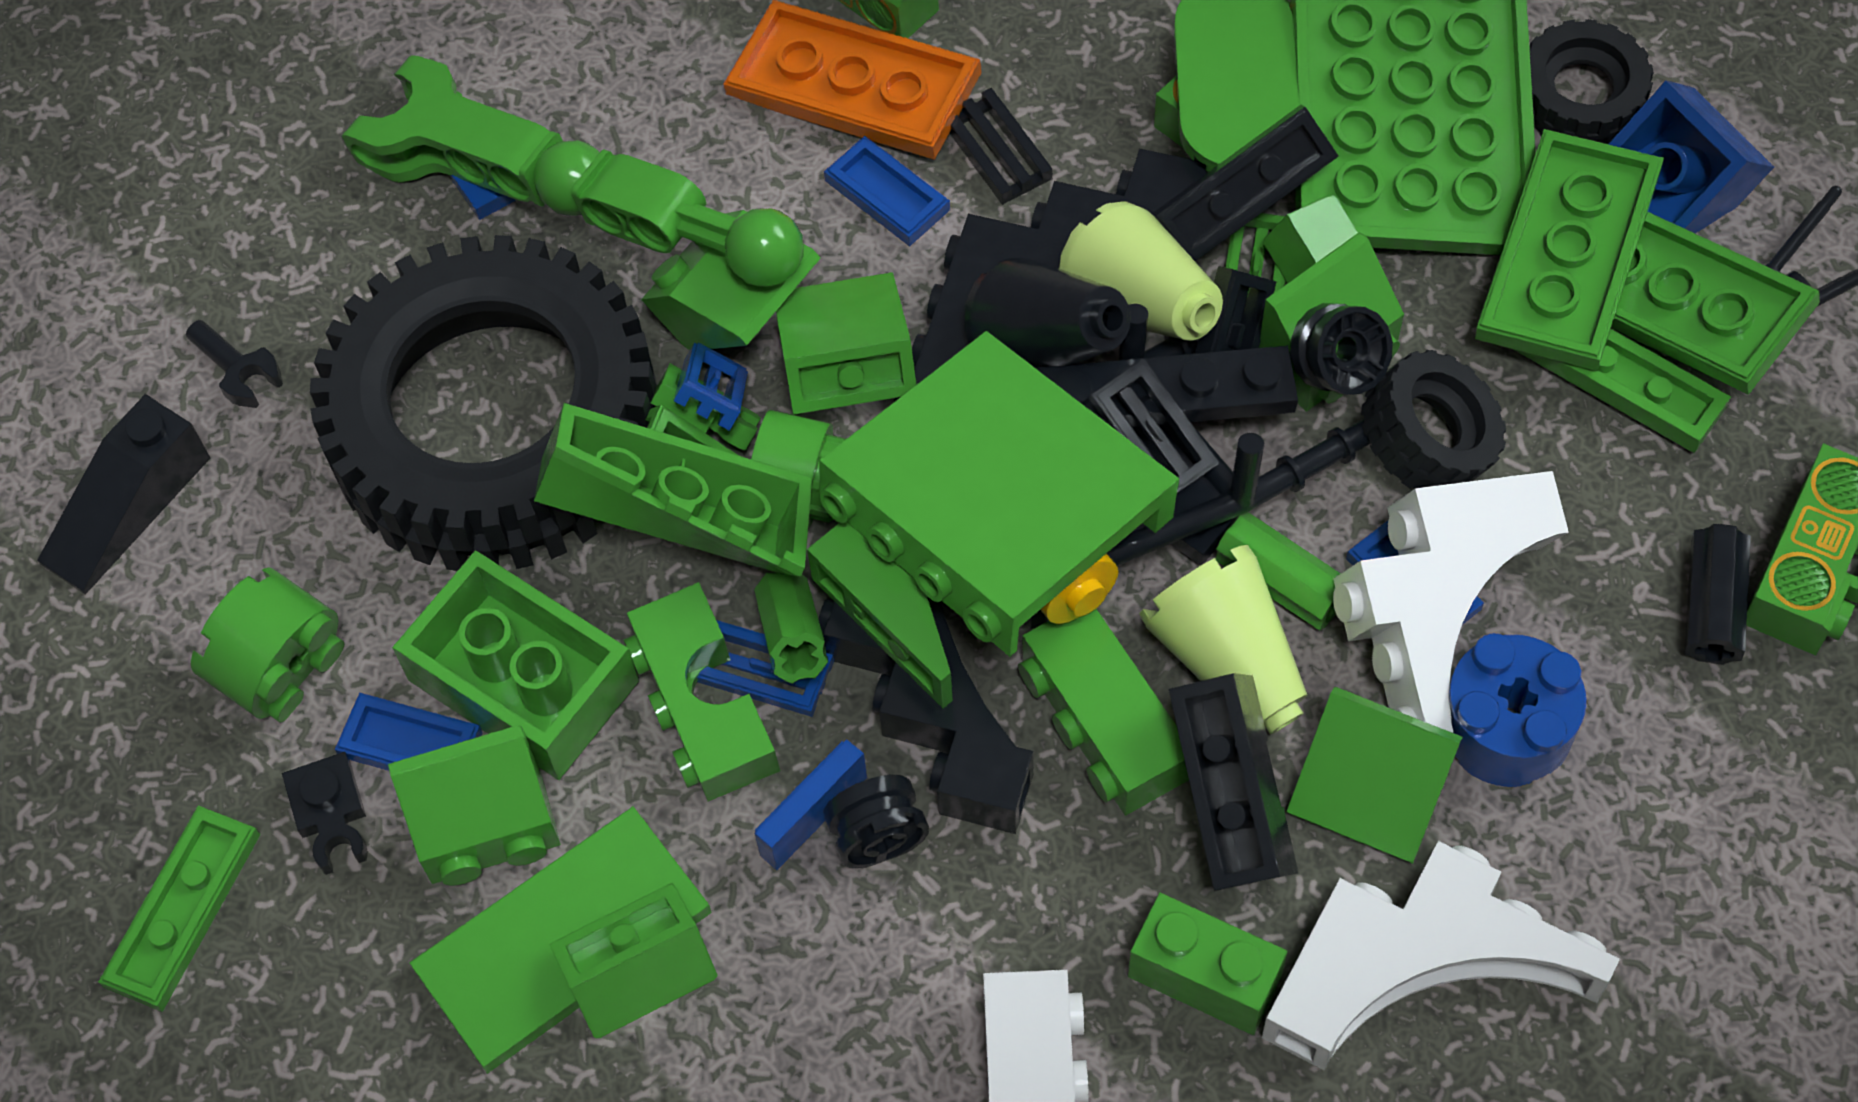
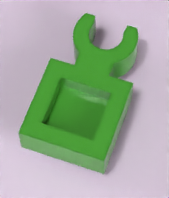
[651,363,761,450]

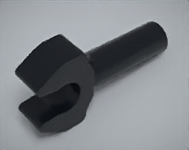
[186,320,283,408]

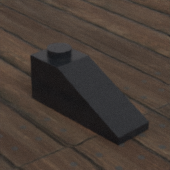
[37,394,210,595]

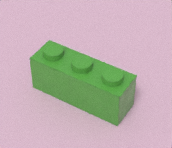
[1018,609,1189,816]

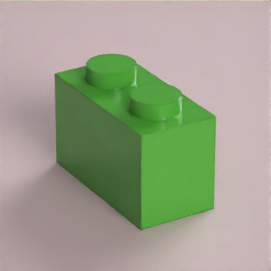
[1128,893,1288,1036]

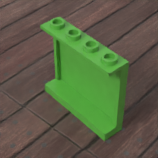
[819,331,1179,657]

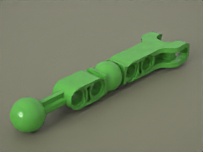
[341,55,804,287]

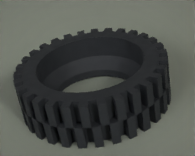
[310,235,657,571]

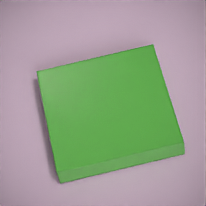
[1286,687,1462,864]

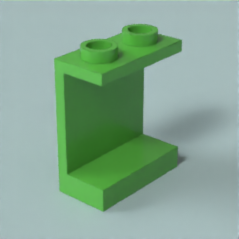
[776,272,917,415]

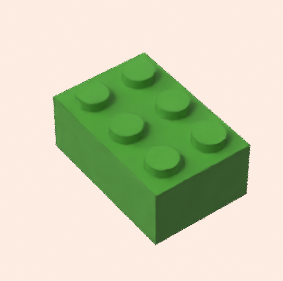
[392,550,639,780]

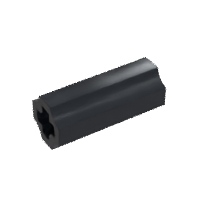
[1684,524,1751,665]

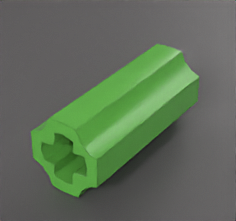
[1215,512,1341,631]
[754,573,828,683]

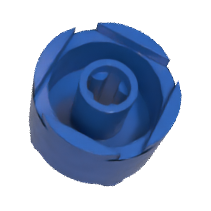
[1449,633,1586,787]

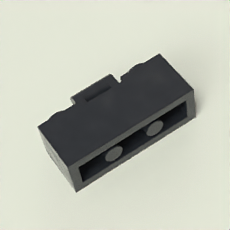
[1169,673,1299,891]

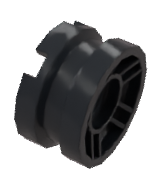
[1290,303,1393,395]
[823,774,929,868]

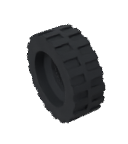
[1529,19,1654,144]
[1361,350,1506,489]

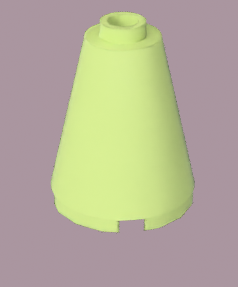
[1059,201,1223,340]
[1139,545,1307,735]

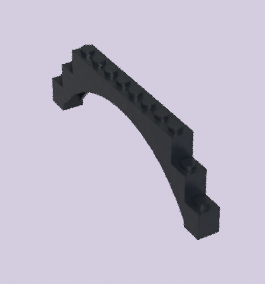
[818,148,1208,834]

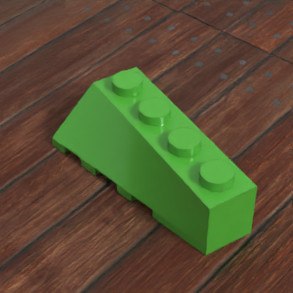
[534,403,812,577]

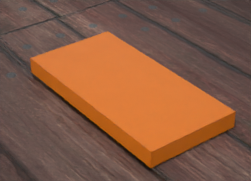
[723,0,982,160]

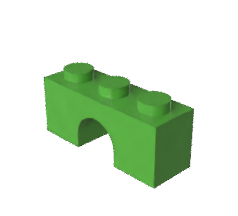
[623,582,781,802]

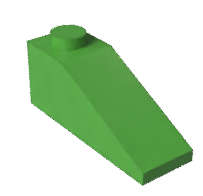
[807,522,953,708]

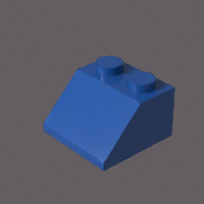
[1608,81,1774,234]

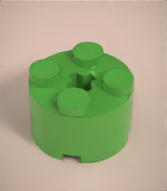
[191,567,345,723]

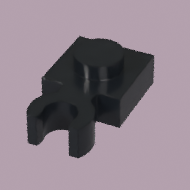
[282,751,368,875]

